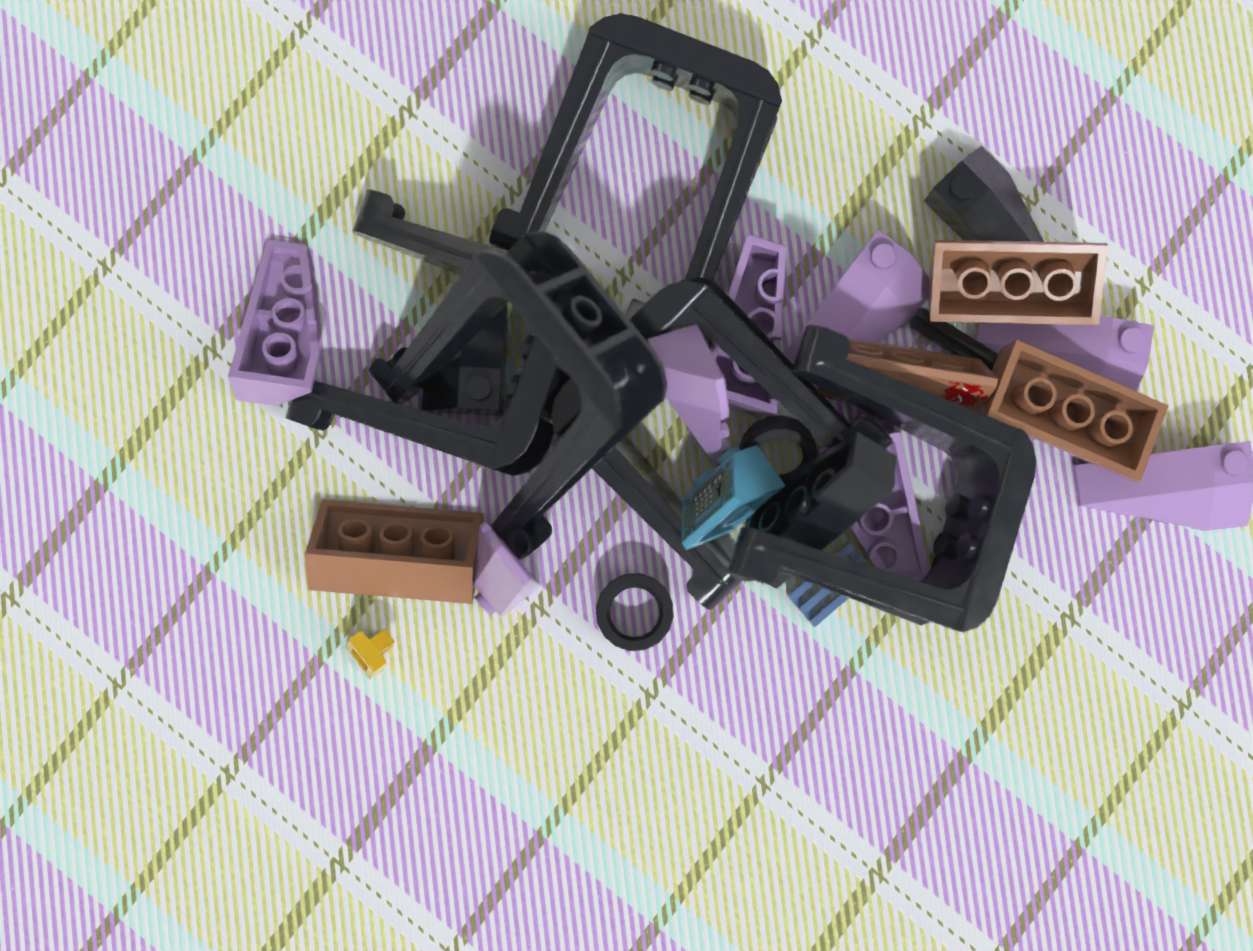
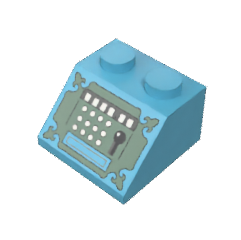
[682,445,786,550]

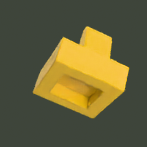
[345,629,395,680]

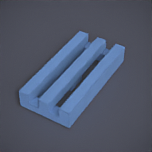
[787,543,868,627]

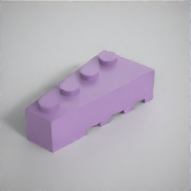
[710,234,787,418]

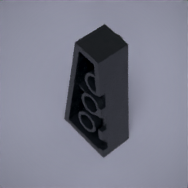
[745,432,897,589]

